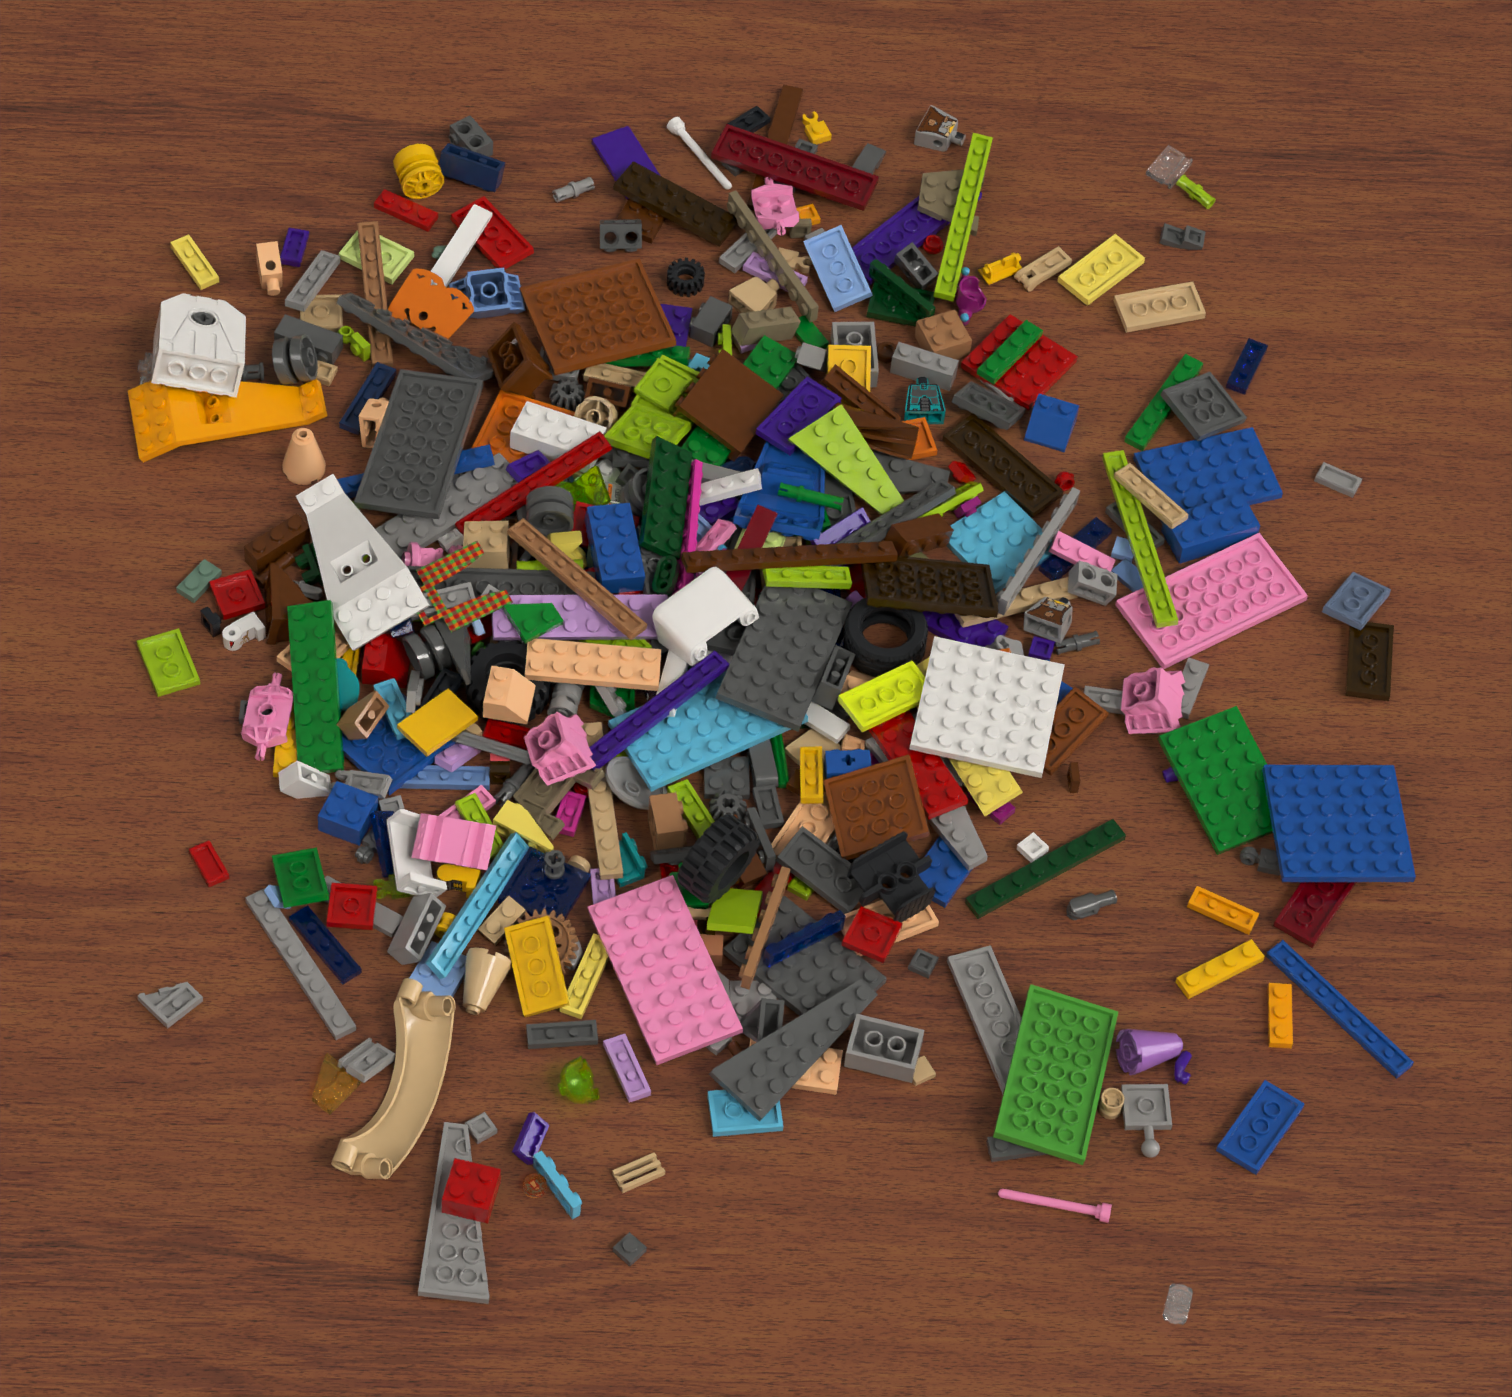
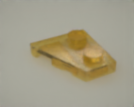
[312,1053,361,1115]

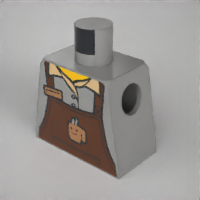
[914,105,966,152]
[1024,597,1073,643]

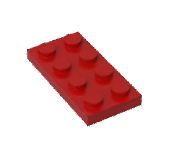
[451,196,534,270]

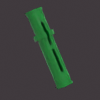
[777,482,844,511]

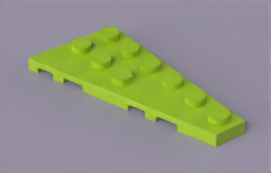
[787,404,904,515]

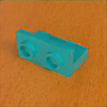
[615,832,647,888]

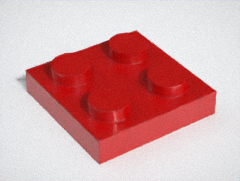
[209,569,265,620]
[327,883,378,930]
[842,906,903,964]

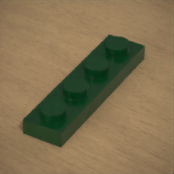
[869,259,936,319]

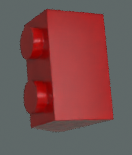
[362,634,410,688]

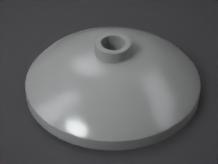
[605,756,667,810]

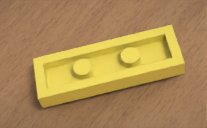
[170,234,219,290]

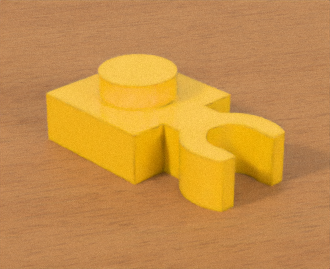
[802,111,832,144]

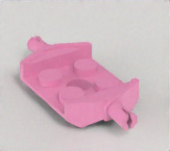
[751,177,799,236]
[241,673,294,761]

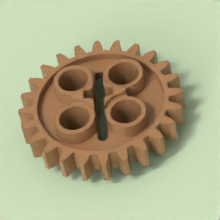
[504,909,579,974]

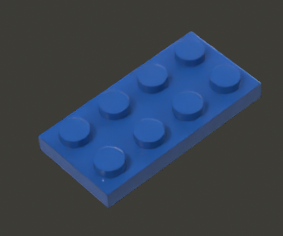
[1216,1080,1305,1175]

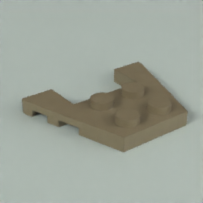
[917,170,985,236]
[513,768,605,840]

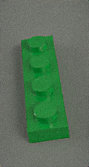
[977,320,1043,385]
[605,346,690,367]

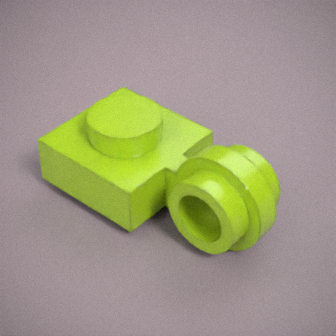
[337,326,371,362]

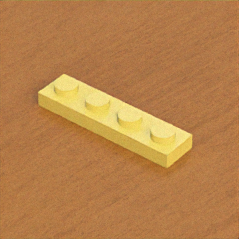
[560,933,609,1019]

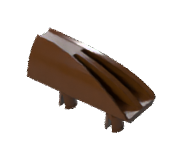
[834,402,919,459]

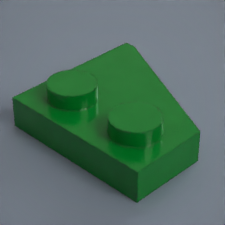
[503,603,564,644]

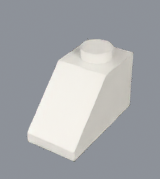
[278,761,331,799]

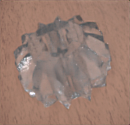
[1163,1283,1193,1325]

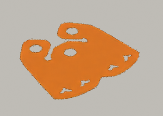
[388,268,474,339]

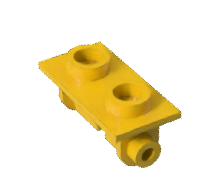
[978,252,1022,285]

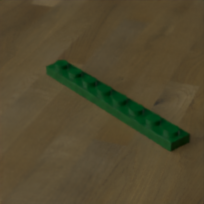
[965,819,1126,919]

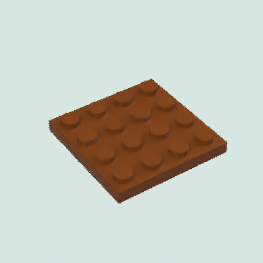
[823,755,930,860]

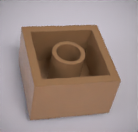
[915,309,972,360]
[648,792,688,850]

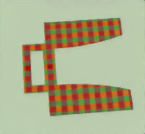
[416,541,513,633]

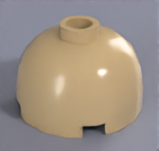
[574,396,618,433]

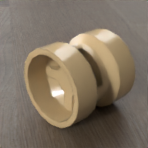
[1098,1088,1125,1120]

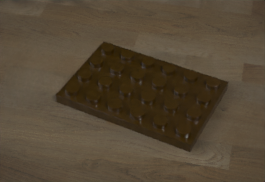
[860,556,999,618]

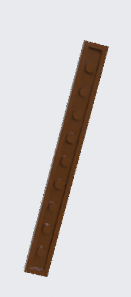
[681,541,898,573]

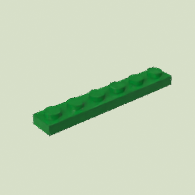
[1124,354,1204,451]

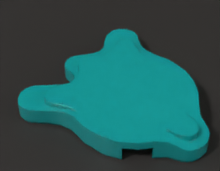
[337,658,360,713]

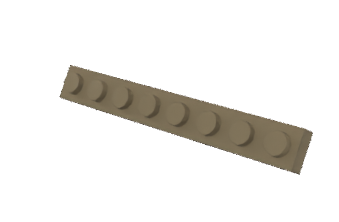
[727,190,819,322]

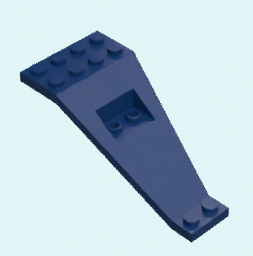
[733,397,825,540]

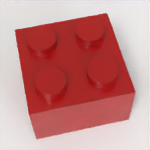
[442,1158,501,1224]

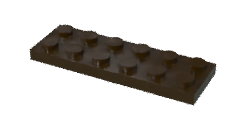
[613,161,738,247]
[942,413,1064,518]

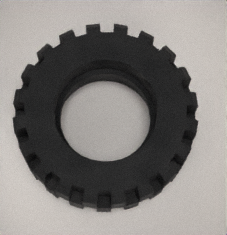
[466,640,550,725]
[677,815,760,903]

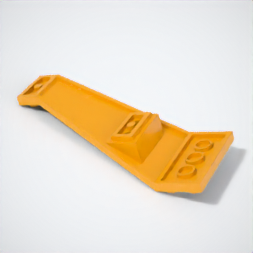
[128,379,327,463]

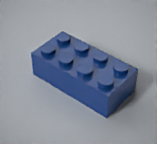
[1161,493,1260,564]
[584,503,645,593]

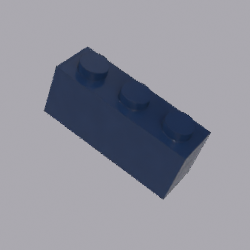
[439,143,506,192]

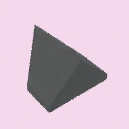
[740,998,785,1042]

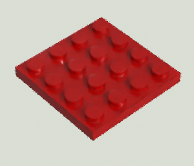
[960,314,1078,411]

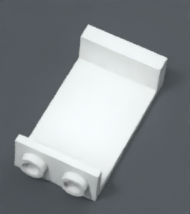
[387,809,447,897]

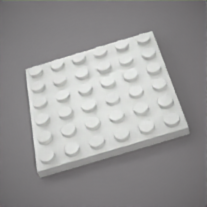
[909,636,1065,778]

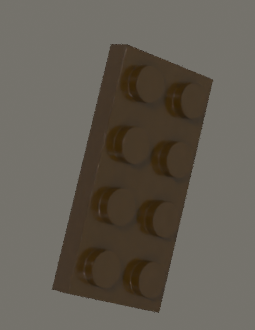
[1345,622,1394,701]

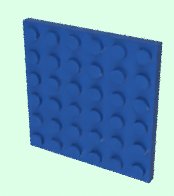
[1262,765,1416,882]

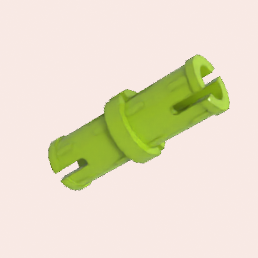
[1176,175,1216,209]

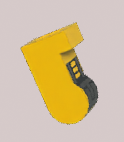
[437,864,481,898]

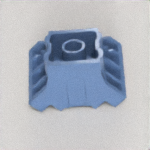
[449,268,526,319]

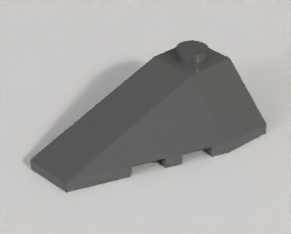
[434,618,471,685]

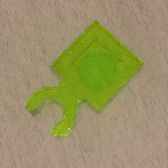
[373,874,415,899]

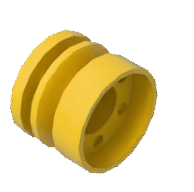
[393,144,444,199]

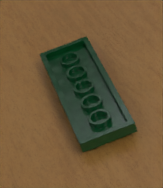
[639,436,693,560]

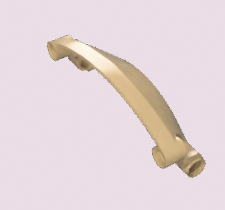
[331,978,456,1179]

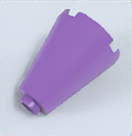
[1116,1029,1183,1075]

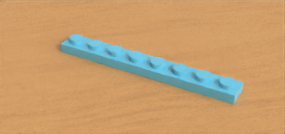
[426,832,530,979]

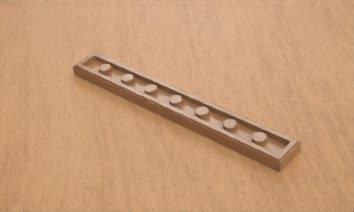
[357,221,393,368]
[507,518,648,640]

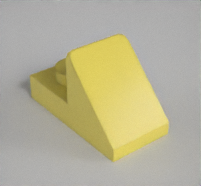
[547,531,587,569]

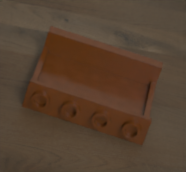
[673,349,784,461]

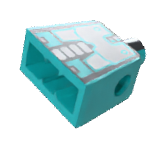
[903,377,946,424]

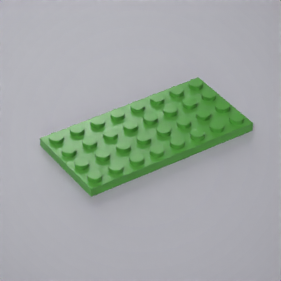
[993,984,1118,1165]

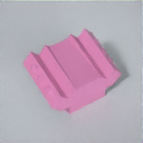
[1121,667,1185,734]
[524,712,596,786]
[411,813,496,870]

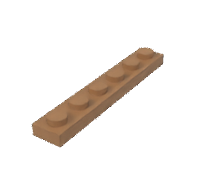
[739,866,790,990]

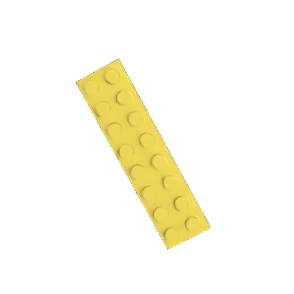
[916,657,1023,816]

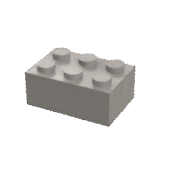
[830,322,879,387]
[844,1014,924,1083]

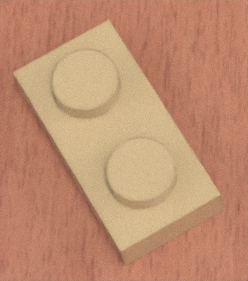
[478,896,526,946]

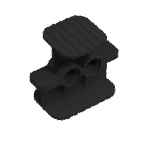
[847,831,936,923]

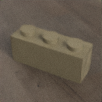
[731,307,801,346]

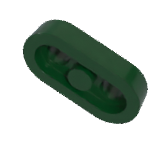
[652,555,680,596]

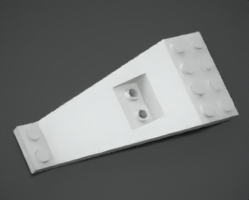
[296,474,430,651]

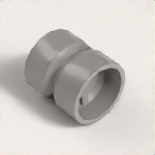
[547,682,582,717]

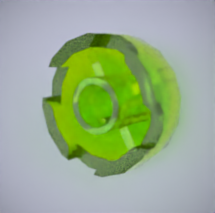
[557,1056,600,1104]

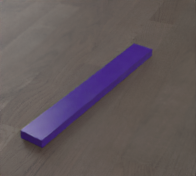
[589,650,729,771]

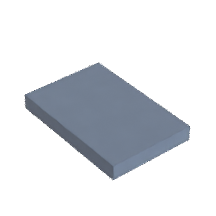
[1322,572,1391,630]

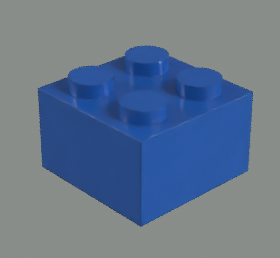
[318,781,379,846]

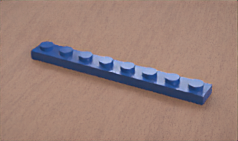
[337,444,495,498]

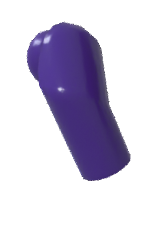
[1174,1051,1192,1085]

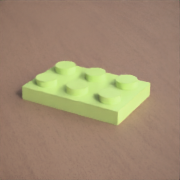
[339,230,414,284]

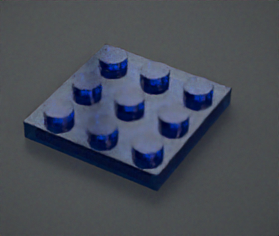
[498,847,591,921]

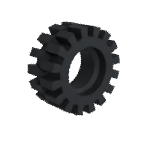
[667,257,705,297]

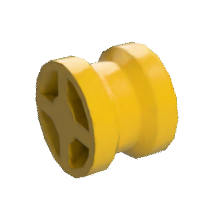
[434,912,456,939]

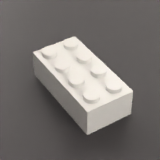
[510,401,607,474]

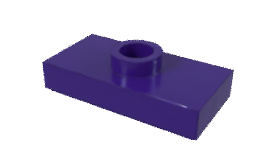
[280,228,309,267]
[512,1112,549,1165]

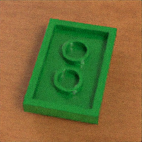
[272,847,329,908]

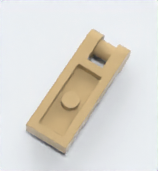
[1014,246,1072,292]

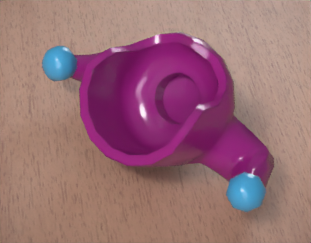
[955,267,987,326]

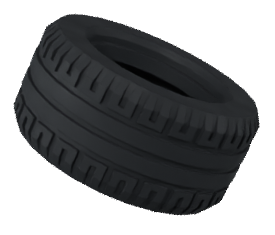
[843,597,928,677]

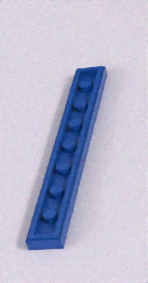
[1266,940,1414,1079]

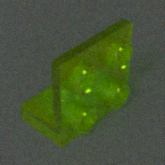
[555,465,611,512]

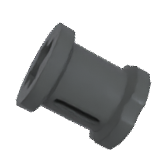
[242,362,265,382]
[544,850,565,879]

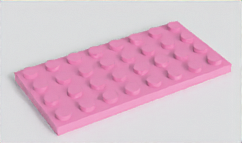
[1115,533,1308,669]
[588,875,743,1065]

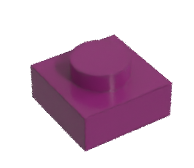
[953,496,981,518]

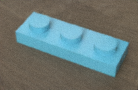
[373,678,411,740]
[533,1151,582,1220]

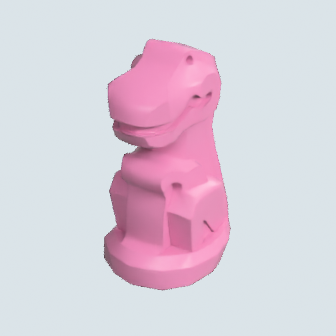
[401,542,463,566]

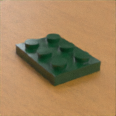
[866,281,935,327]

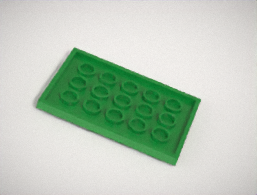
[1157,706,1273,855]

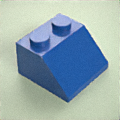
[1024,394,1079,452]

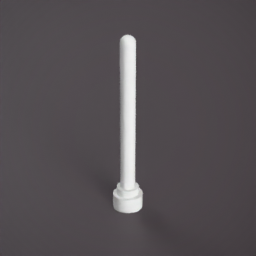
[667,117,732,190]

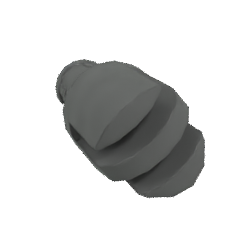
[1066,889,1117,920]

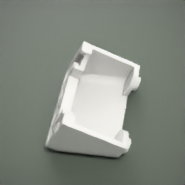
[652,567,759,667]

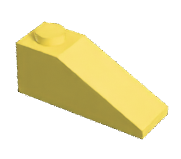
[493,800,554,859]

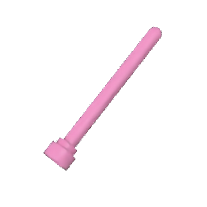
[998,1189,1112,1223]

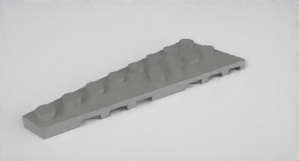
[865,713,987,871]
[418,1122,490,1304]

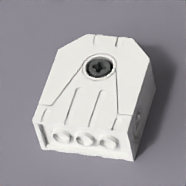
[151,293,246,398]

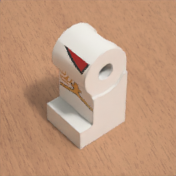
[222,612,266,651]

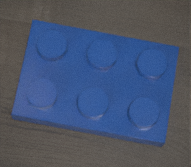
[918,836,972,908]

